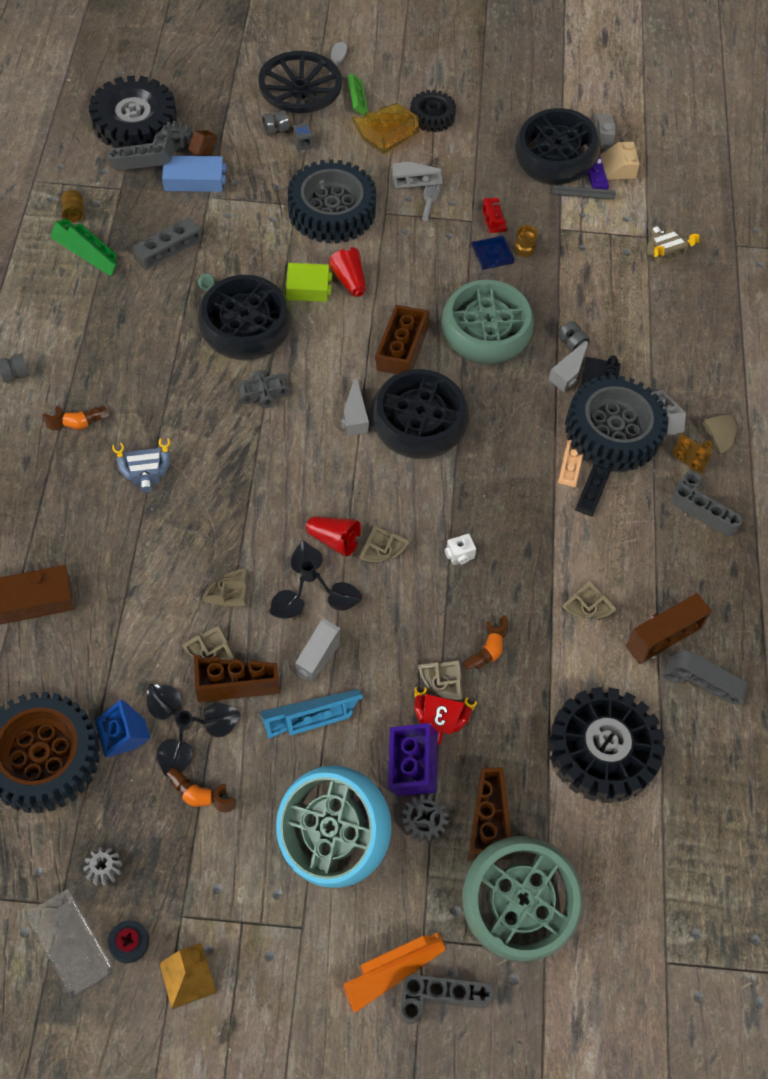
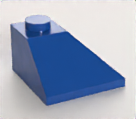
[96,700,150,757]

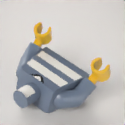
[112,438,171,493]

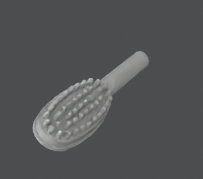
[329,42,347,81]
[422,184,440,221]

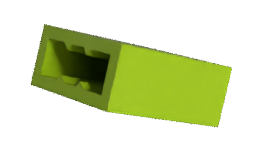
[286,263,332,302]

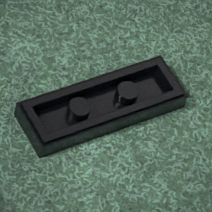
[575,465,611,517]

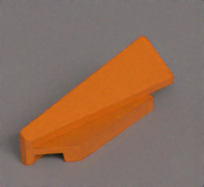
[343,932,446,1012]

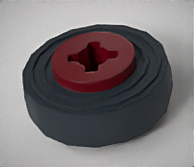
[107,920,149,963]

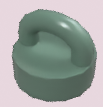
[198,273,215,291]

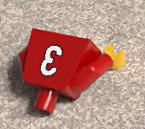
[414,687,477,745]

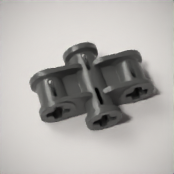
[236,370,291,408]

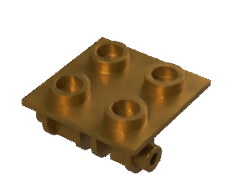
[672,433,713,475]

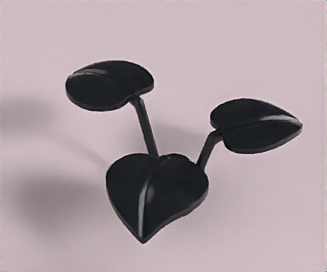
[269,540,362,619]
[147,684,241,776]

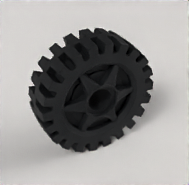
[410,90,456,132]

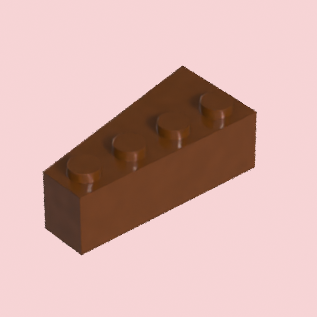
[194,655,280,702]
[467,767,512,861]

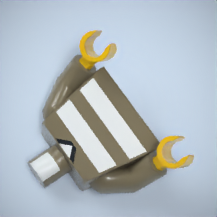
[647,227,700,265]

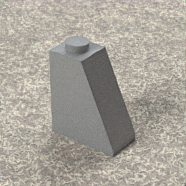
[295,618,340,682]

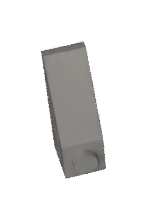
[595,113,615,149]
[393,162,443,189]
[549,341,588,392]
[341,379,369,436]
[651,390,686,435]

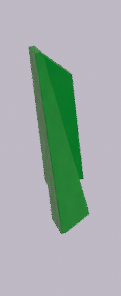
[51,219,117,276]

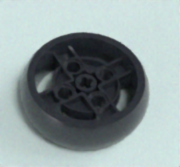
[515,108,601,185]
[198,275,292,360]
[371,369,469,459]

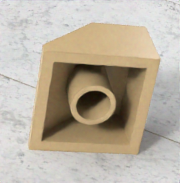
[600,142,640,180]

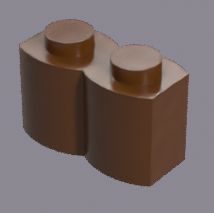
[188,129,218,156]

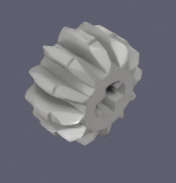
[83,847,122,886]

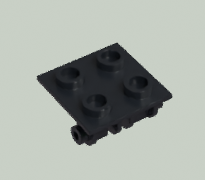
[581,355,621,385]

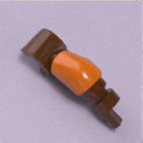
[43,406,110,430]
[462,615,508,670]
[167,767,236,813]

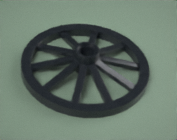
[258,51,342,113]

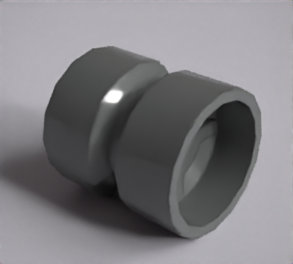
[262,110,289,136]
[558,321,590,352]
[0,353,29,383]

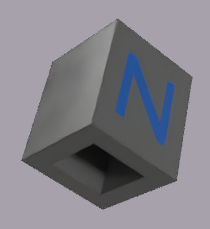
[293,123,313,150]

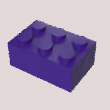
[388,723,438,796]

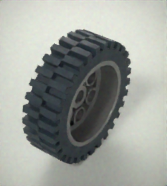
[287,160,377,244]
[565,375,668,471]

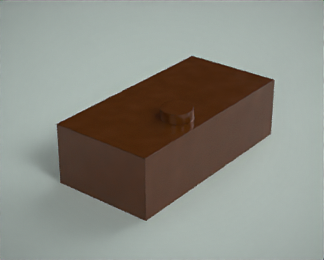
[375,305,430,374]
[0,565,74,625]
[626,593,712,664]

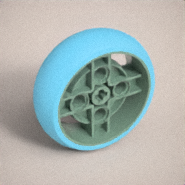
[276,765,391,888]

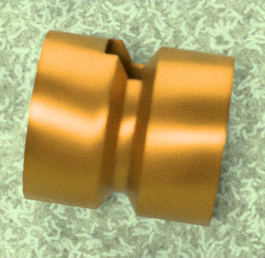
[62,190,84,222]
[514,225,538,257]

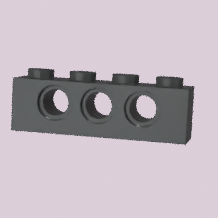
[132,217,202,270]

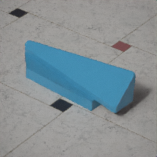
[260,689,363,739]

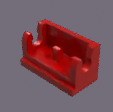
[482,198,507,234]

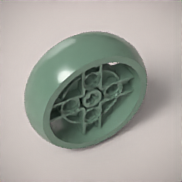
[441,280,534,364]
[462,836,583,962]

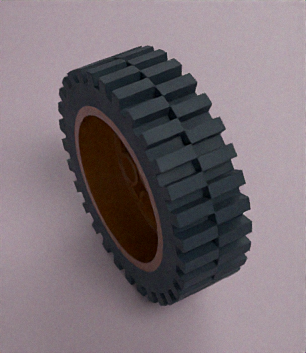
[0,692,100,813]

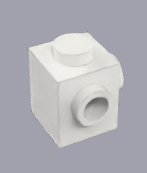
[445,534,476,565]

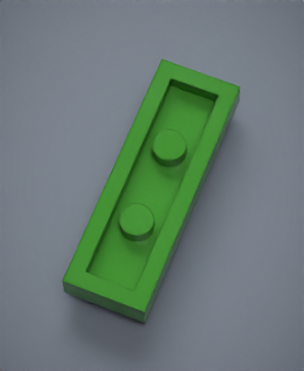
[348,73,369,116]

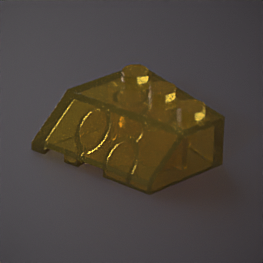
[352,103,419,154]

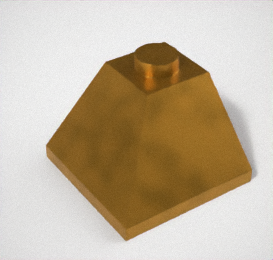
[159,942,216,1009]

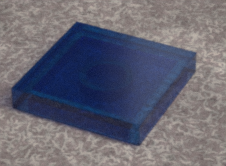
[472,236,515,270]

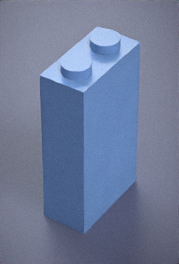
[162,156,226,192]

